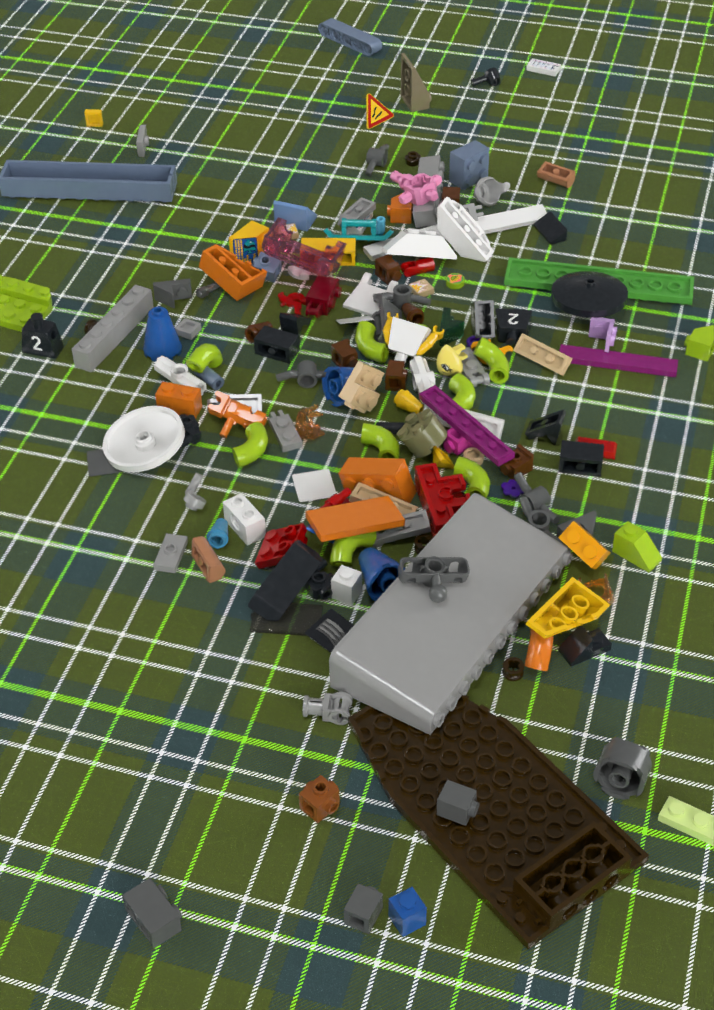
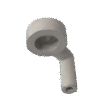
[184,472,207,511]

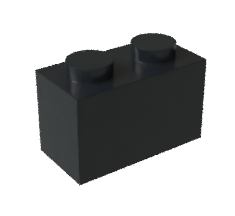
[254,325,300,364]
[558,440,604,477]

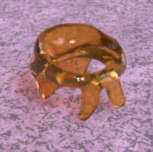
[295,405,325,440]
[578,574,614,607]

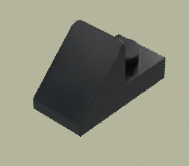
[279,313,312,339]
[525,410,566,445]
[558,625,612,666]

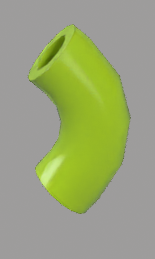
[355,321,389,363]
[473,337,510,384]
[186,343,223,373]
[448,373,476,410]
[232,422,268,468]
[361,423,400,458]
[453,456,491,499]
[330,532,377,567]

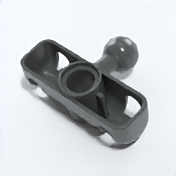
[398,556,470,603]

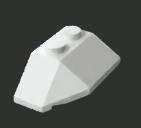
[437,197,494,262]
[382,228,457,260]

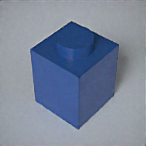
[388,887,427,937]

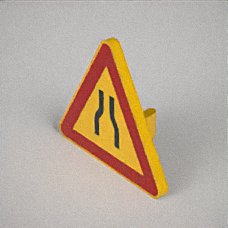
[366,93,394,129]

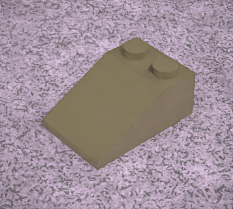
[400,53,431,112]

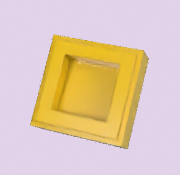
[84,109,103,127]

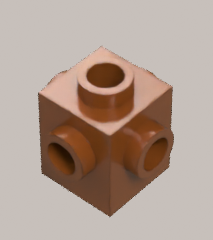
[299,775,340,823]

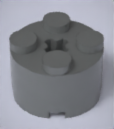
[593,737,652,800]

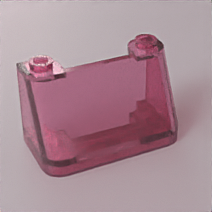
[262,217,347,277]

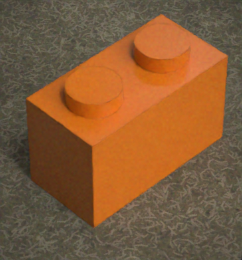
[155,381,202,419]

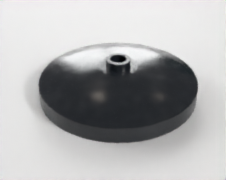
[551,271,628,318]

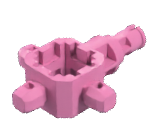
[390,170,442,206]

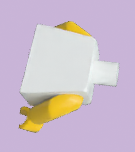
[383,312,444,363]

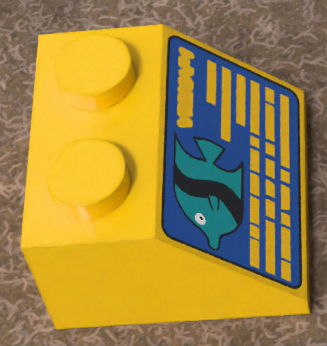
[229,221,271,266]

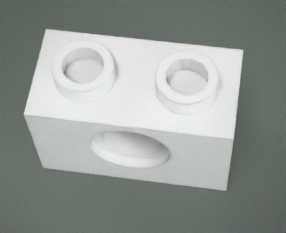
[223,493,266,546]

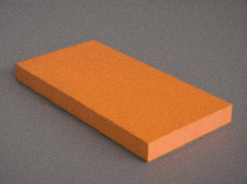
[306,496,405,542]

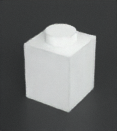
[331,565,362,606]

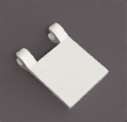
[343,272,398,317]

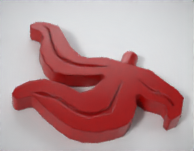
[278,292,306,315]

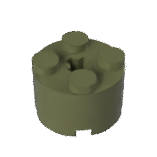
[397,408,447,458]

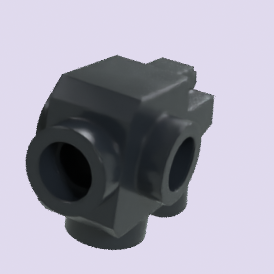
[179,414,202,450]
[305,559,334,600]

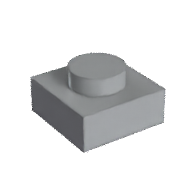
[175,318,202,340]

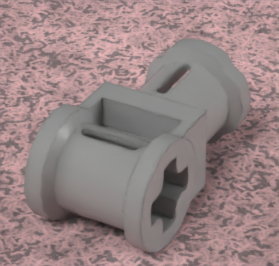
[303,692,353,725]

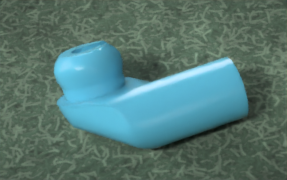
[376,216,385,235]

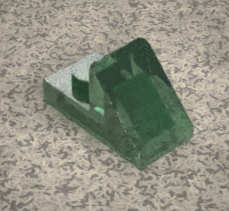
[439,307,465,346]

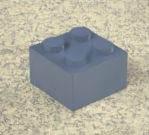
[449,140,490,190]

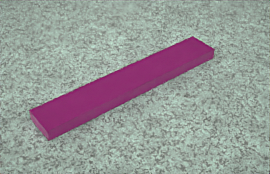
[559,344,678,377]
[419,385,515,467]

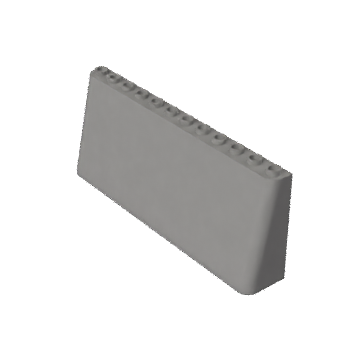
[329,493,572,735]

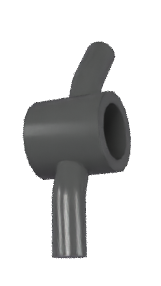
[365,144,389,177]
[373,284,432,311]
[276,360,326,388]
[514,472,560,524]
[519,497,565,545]

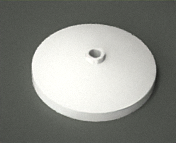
[102,406,185,472]

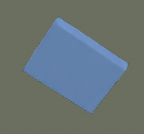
[273,200,317,231]

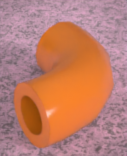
[524,628,554,671]

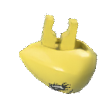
[436,343,468,376]

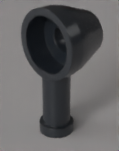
[471,68,501,87]

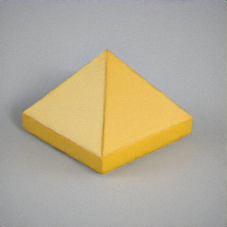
[433,446,454,469]

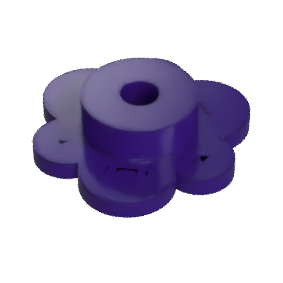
[501,479,524,498]

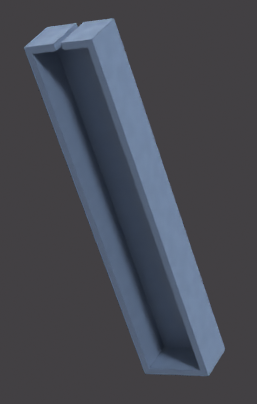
[0,160,177,203]

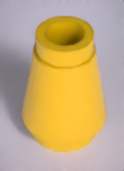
[393,389,424,414]

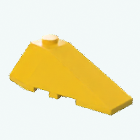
[526,577,610,639]

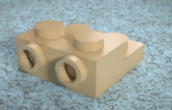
[339,360,385,414]

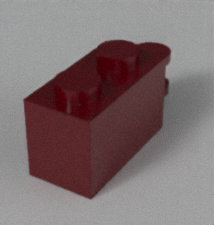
[305,275,342,319]

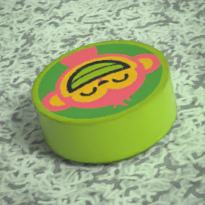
[446,273,465,290]

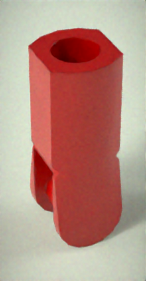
[400,257,435,277]

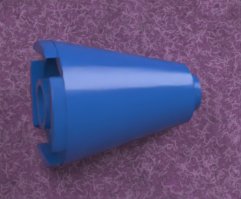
[143,306,182,362]
[322,366,354,407]
[358,547,405,602]

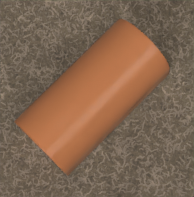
[537,161,575,188]
[191,536,225,583]

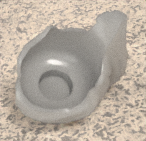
[474,177,510,206]

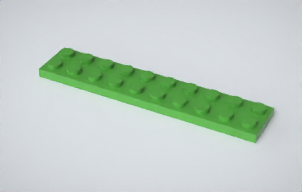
[504,257,694,305]

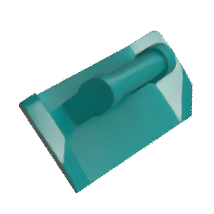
[323,218,394,241]

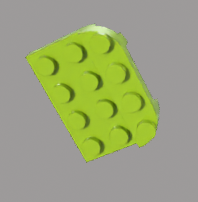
[0,274,53,332]

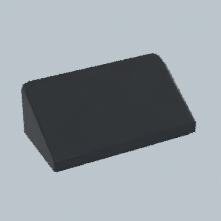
[534,212,567,245]

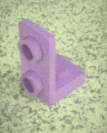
[589,317,617,352]

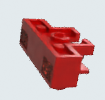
[414,463,470,537]

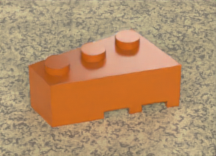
[199,244,268,301]
[338,457,417,503]

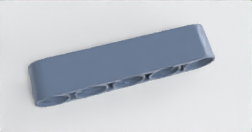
[318,18,382,56]

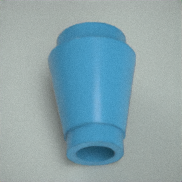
[207,518,228,549]

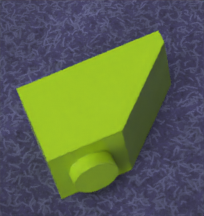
[684,325,714,361]
[612,521,662,573]

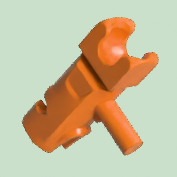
[208,391,268,438]

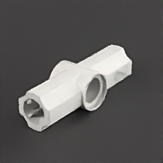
[154,355,207,396]
[409,356,435,405]

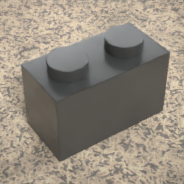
[122,878,182,948]

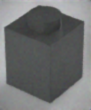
[437,780,479,826]
[344,883,383,934]

